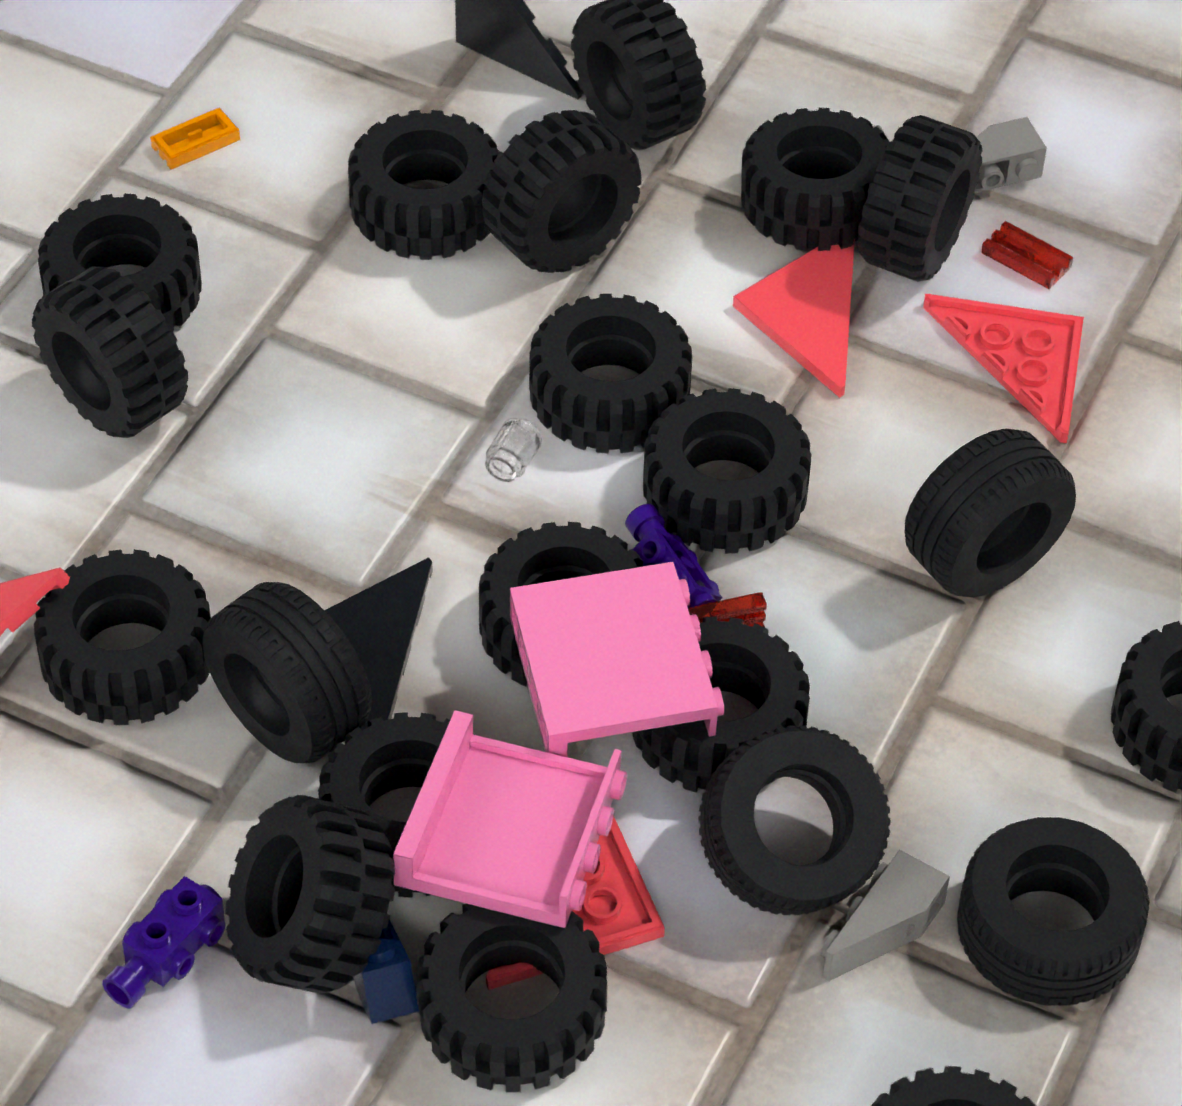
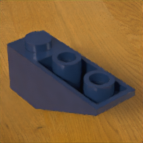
[353,919,419,1024]

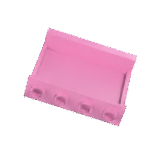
[510,562,724,757]
[393,710,627,928]

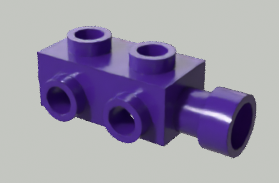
[625,504,723,623]
[102,876,226,1009]

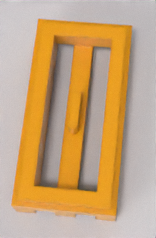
[150,107,240,170]

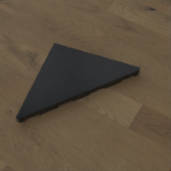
[455,0,584,100]
[325,557,433,730]

